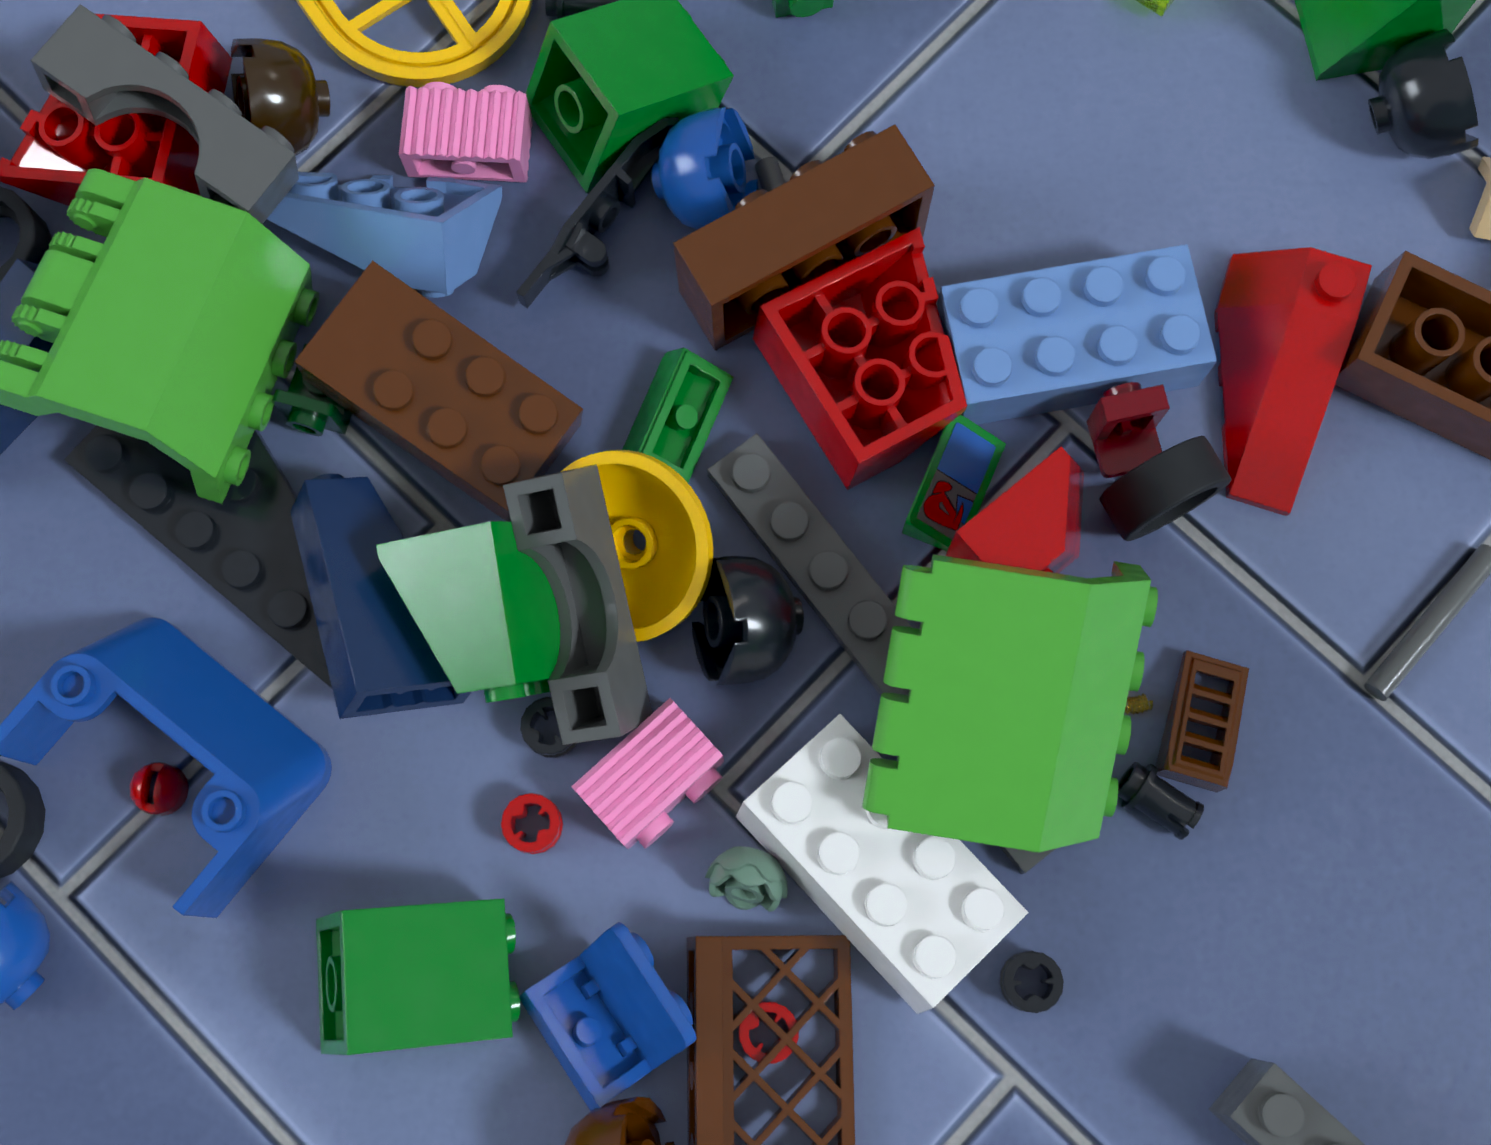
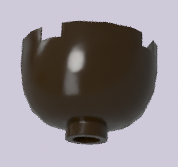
[231,38,330,155]

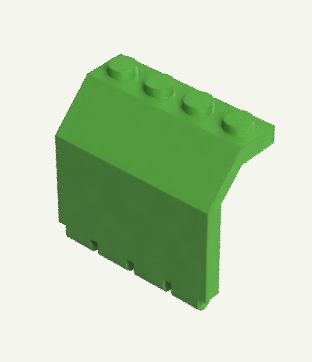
[862,554,1158,853]

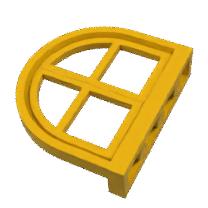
[296,0,533,87]

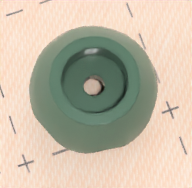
[705,846,788,912]

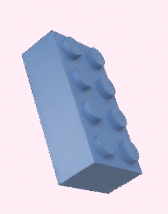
[936,244,1217,425]

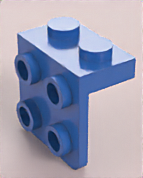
[520,922,697,1111]

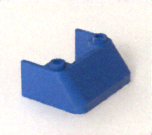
[0,617,332,918]

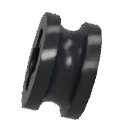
[520,697,577,758]
[999,951,1064,1013]

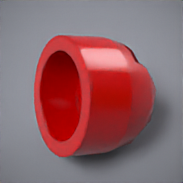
[129,762,189,816]

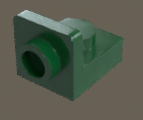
[272,344,352,436]

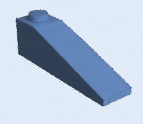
[267,172,502,298]

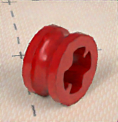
[501,793,564,855]
[739,1002,799,1064]

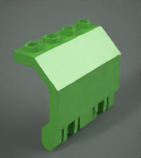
[0,168,319,504]

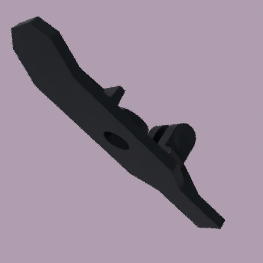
[516,117,680,309]

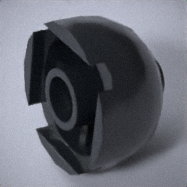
[1368,28,1479,159]
[692,556,804,685]

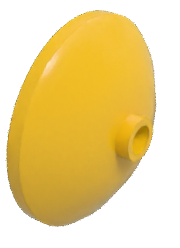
[561,450,713,642]

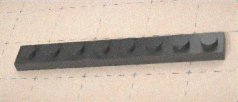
[707,433,1055,874]

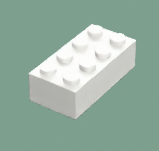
[736,714,1029,1014]

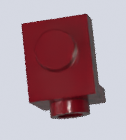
[1086,382,1170,478]

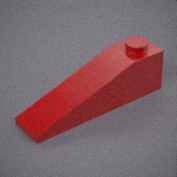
[1214,247,1372,516]

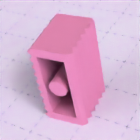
[398,82,533,183]
[571,698,724,849]

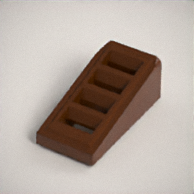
[1156,650,1249,793]

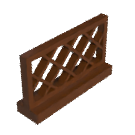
[687,935,855,1145]

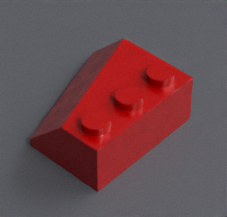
[0,14,233,206]
[752,227,967,490]
[945,446,1084,574]

